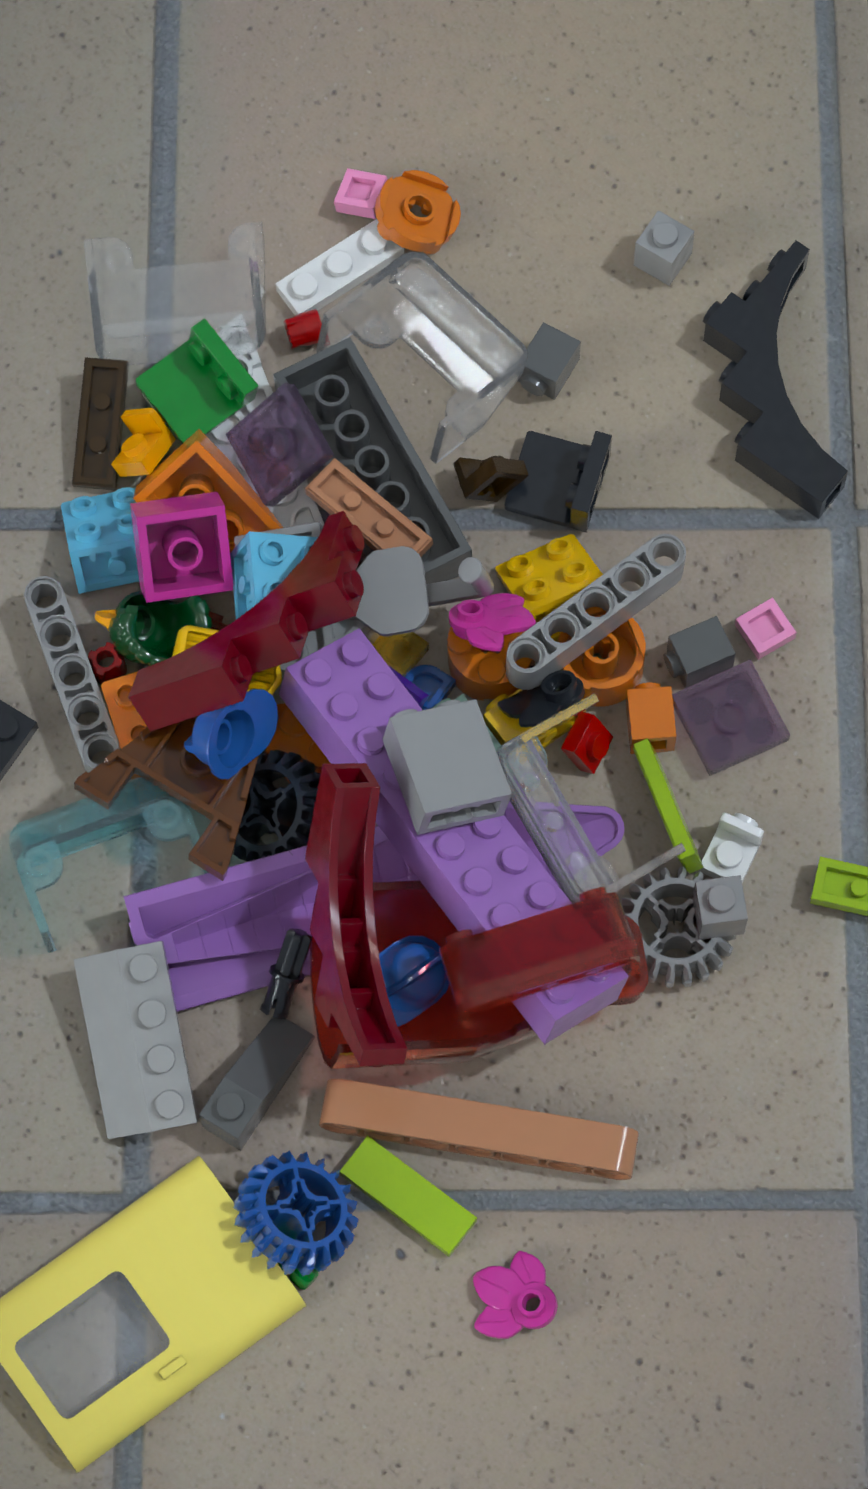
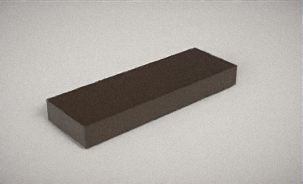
[72,357,129,491]

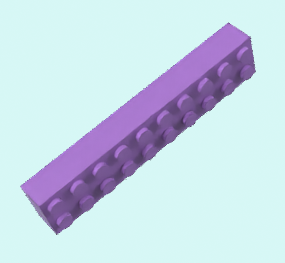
[279,628,629,1045]

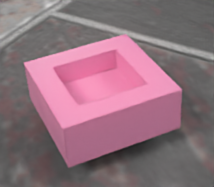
[334,168,388,219]
[735,597,797,660]

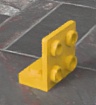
[495,534,603,642]

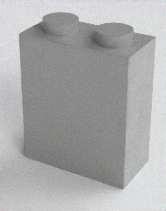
[383,699,512,835]

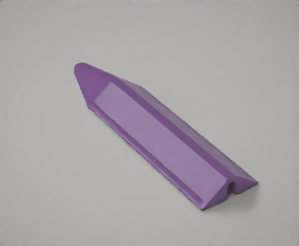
[123,801,624,1012]

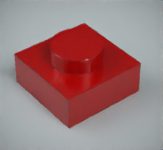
[560,711,613,774]

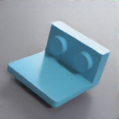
[61,487,139,594]
[230,531,318,619]

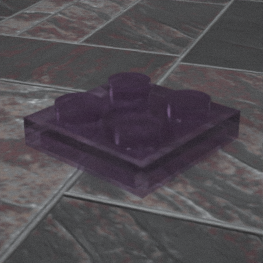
[225,383,334,506]
[672,659,790,776]

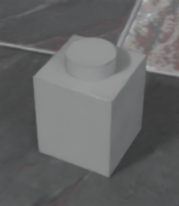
[634,210,695,286]
[692,875,748,940]

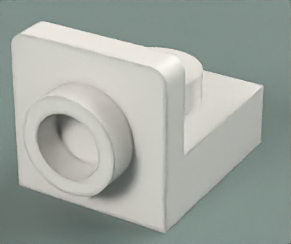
[698,812,764,883]

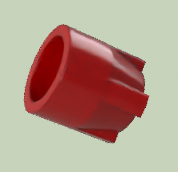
[284,309,326,349]
[88,642,127,684]

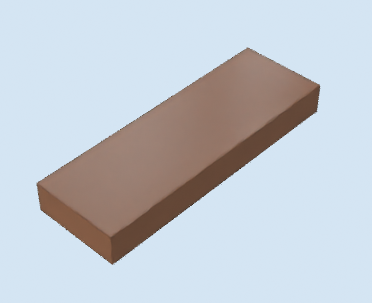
[305,458,433,557]

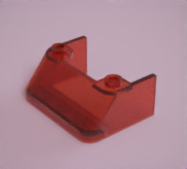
[439,887,640,1030]

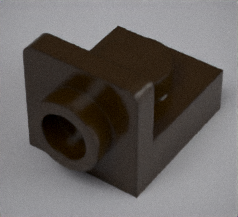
[453,456,529,502]

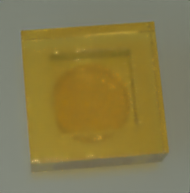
[372,632,429,677]

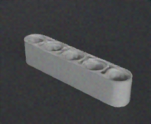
[506,534,686,690]
[24,576,121,773]

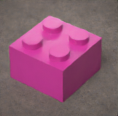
[130,492,233,603]

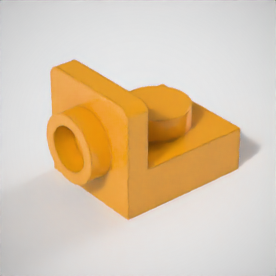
[111,408,176,477]

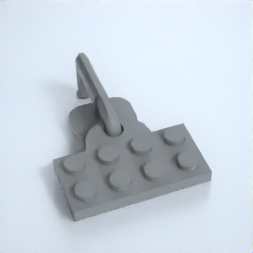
[234,522,494,705]

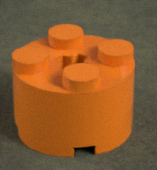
[558,607,646,707]
[447,627,535,701]

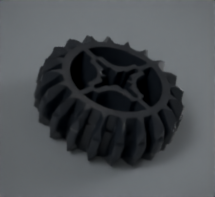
[233,750,321,862]

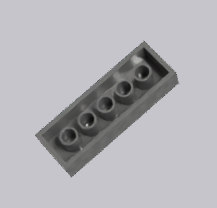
[273,337,472,584]

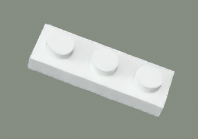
[275,219,404,316]

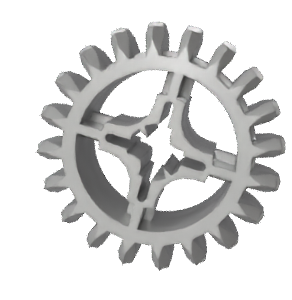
[615,866,736,988]

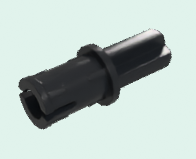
[260,928,312,1019]

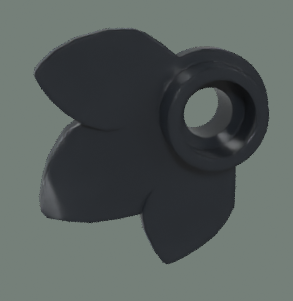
[497,665,585,727]

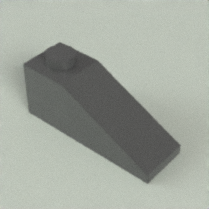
[199,1017,315,1151]

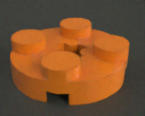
[375,170,461,254]

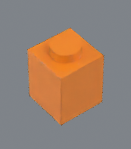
[626,682,676,754]

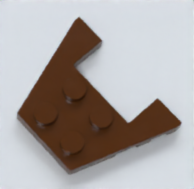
[74,716,259,881]

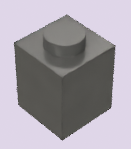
[517,322,581,400]
[663,616,736,689]

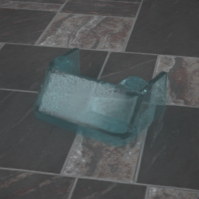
[9,778,209,953]

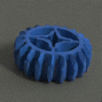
[233,1150,359,1277]

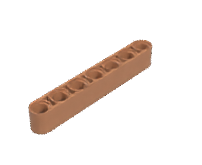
[319,1079,639,1180]

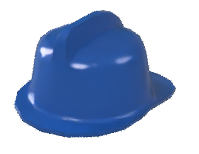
[184,689,278,779]
[379,936,451,1027]

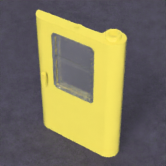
[0,1156,306,1473]

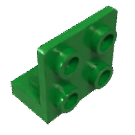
[135,318,258,444]

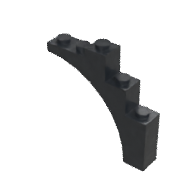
[703,240,848,519]

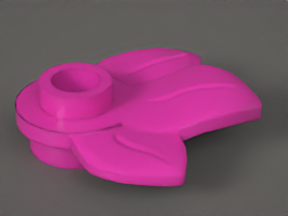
[449,593,536,651]
[473,1251,558,1339]

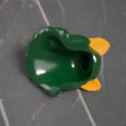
[95,591,212,666]

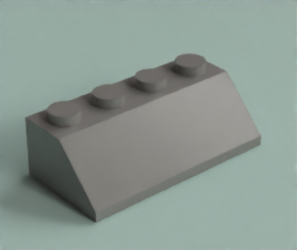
[74,941,198,1139]

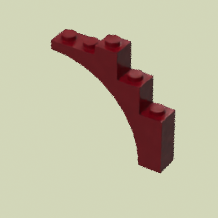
[128,510,364,732]
[305,763,408,1067]

